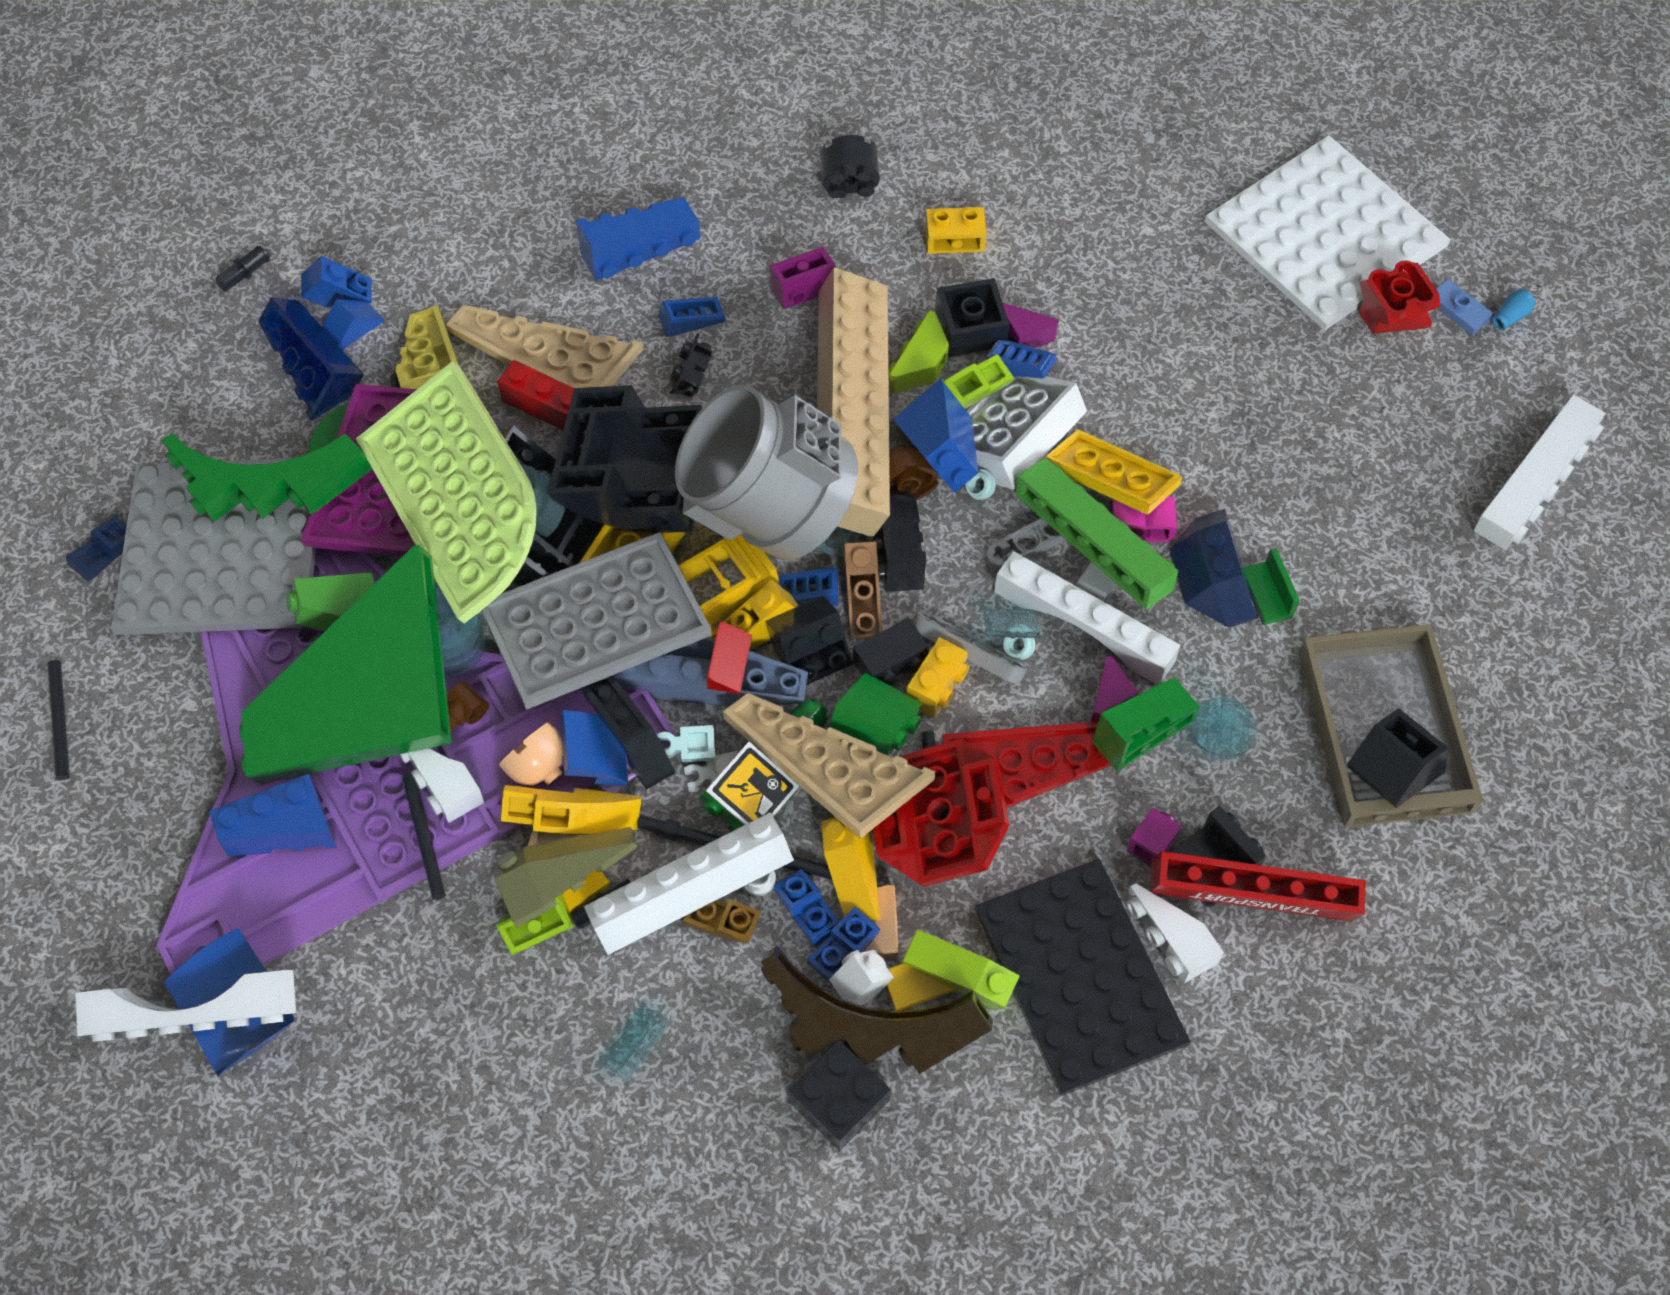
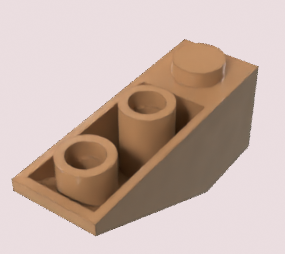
[843,542,882,639]

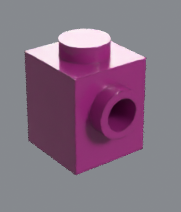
[1127,808,1181,867]

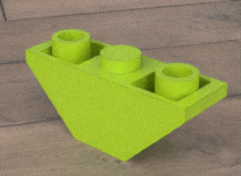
[888,310,949,393]

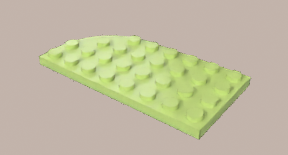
[356,361,537,624]

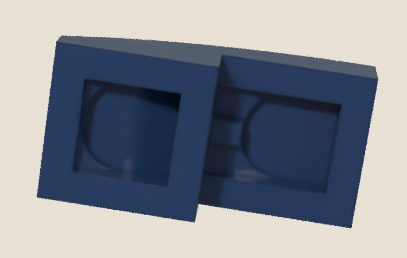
[66,516,127,582]

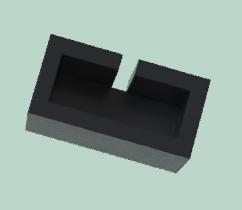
[853,618,929,686]

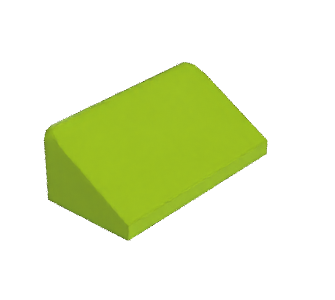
[496,893,574,955]

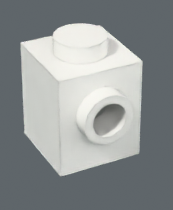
[829,949,894,1005]

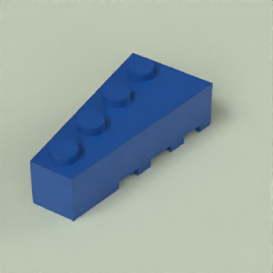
[576,197,700,281]

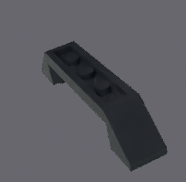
[579,675,675,790]

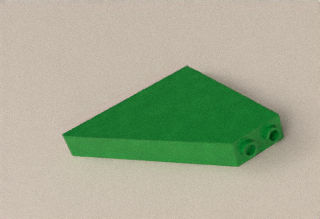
[239,545,452,784]

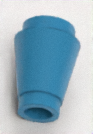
[1491,288,1536,331]

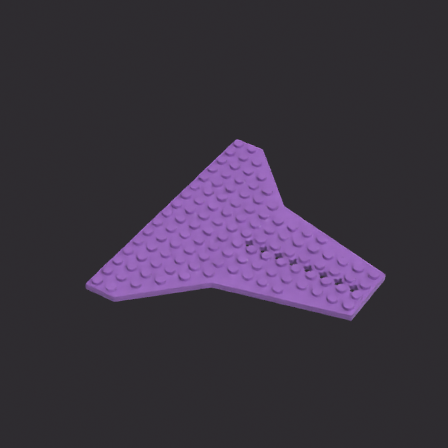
[156,548,677,974]

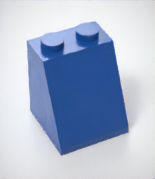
[893,379,978,493]

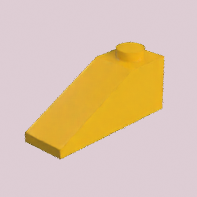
[821,817,880,922]

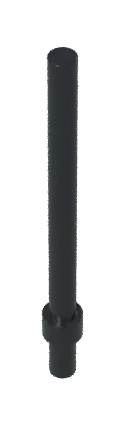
[637,815,832,880]

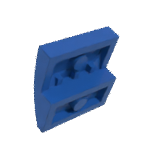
[560,710,629,786]

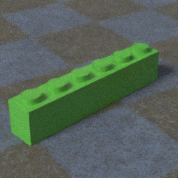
[1016,457,1178,610]

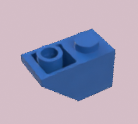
[301,256,372,307]

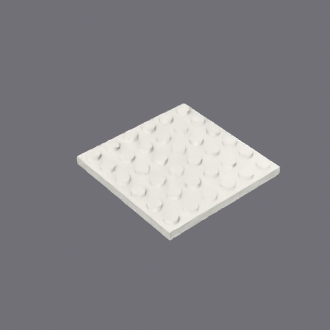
[1204,135,1451,331]

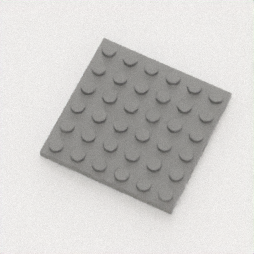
[111,458,316,635]

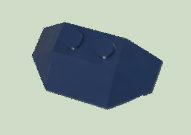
[1170,509,1258,627]

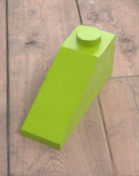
[901,930,1020,1010]

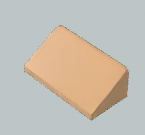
[864,885,898,958]

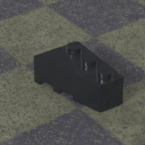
[875,494,926,592]

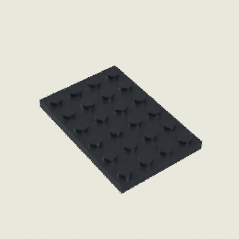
[974,858,1191,1096]

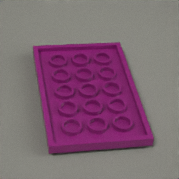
[301,384,417,557]

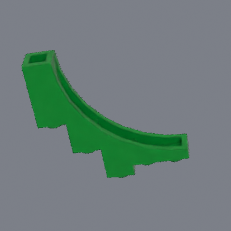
[161,433,372,522]

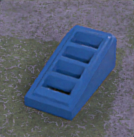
[658,296,726,337]
[987,340,1057,378]
[778,568,838,606]

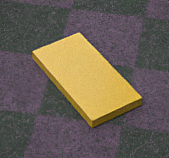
[1043,429,1182,515]

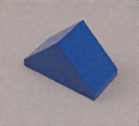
[318,299,384,353]

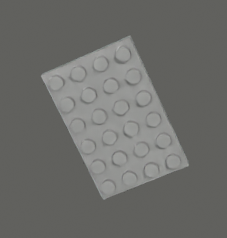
[481,532,712,710]

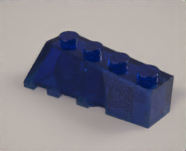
[258,297,364,421]

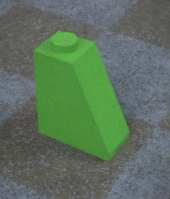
[286,572,375,631]

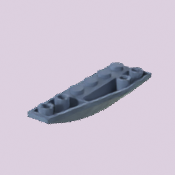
[613,637,808,706]

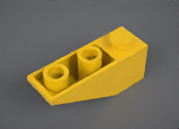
[709,580,798,650]

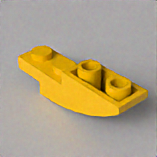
[501,785,642,834]

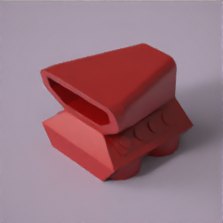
[1359,260,1440,334]

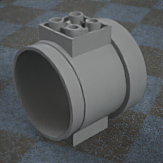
[675,385,858,560]

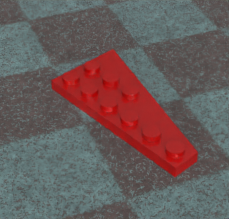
[941,721,1112,808]

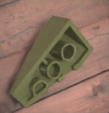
[493,827,637,928]

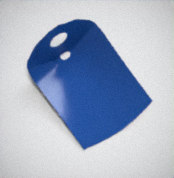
[163,928,294,1076]

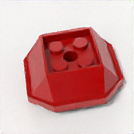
[873,738,1010,887]

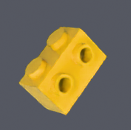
[925,207,987,254]
[906,637,969,718]

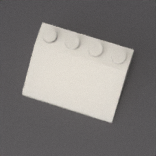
[967,376,1087,490]

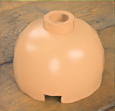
[499,722,564,786]

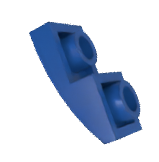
[773,869,840,947]
[807,907,880,986]

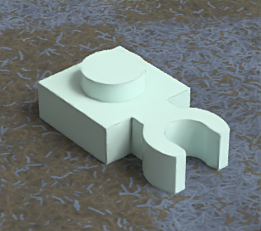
[657,725,715,762]

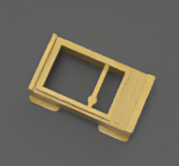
[678,534,781,632]

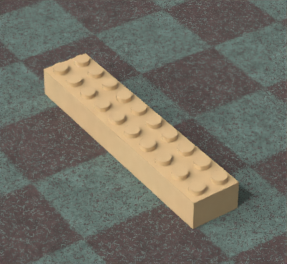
[817,267,890,537]

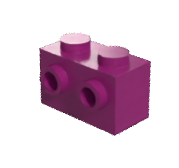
[770,247,836,309]

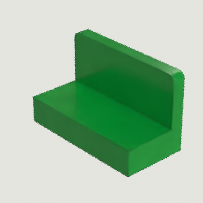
[1243,548,1299,625]

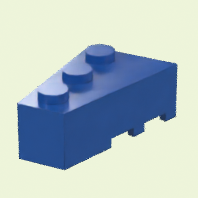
[209,774,337,856]

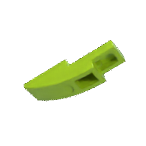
[894,354,1014,443]

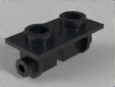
[669,333,712,397]

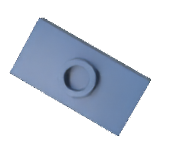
[1437,279,1494,336]

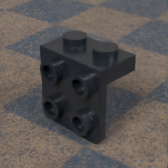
[1170,805,1266,907]

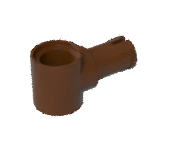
[447,681,490,732]

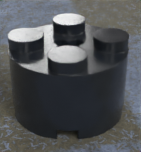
[820,135,880,199]

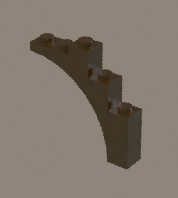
[761,946,993,1074]

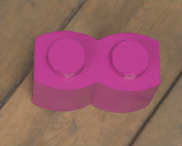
[1109,496,1177,542]

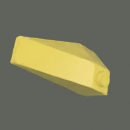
[396,305,459,389]

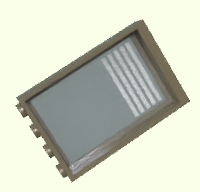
[1299,623,1483,828]

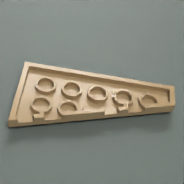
[445,305,644,388]
[723,693,935,839]

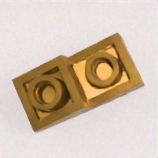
[682,899,761,944]

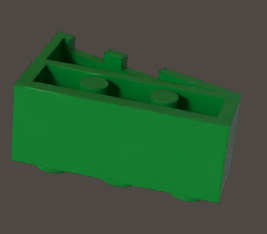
[1093,677,1200,772]

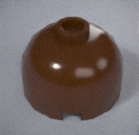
[889,445,939,500]

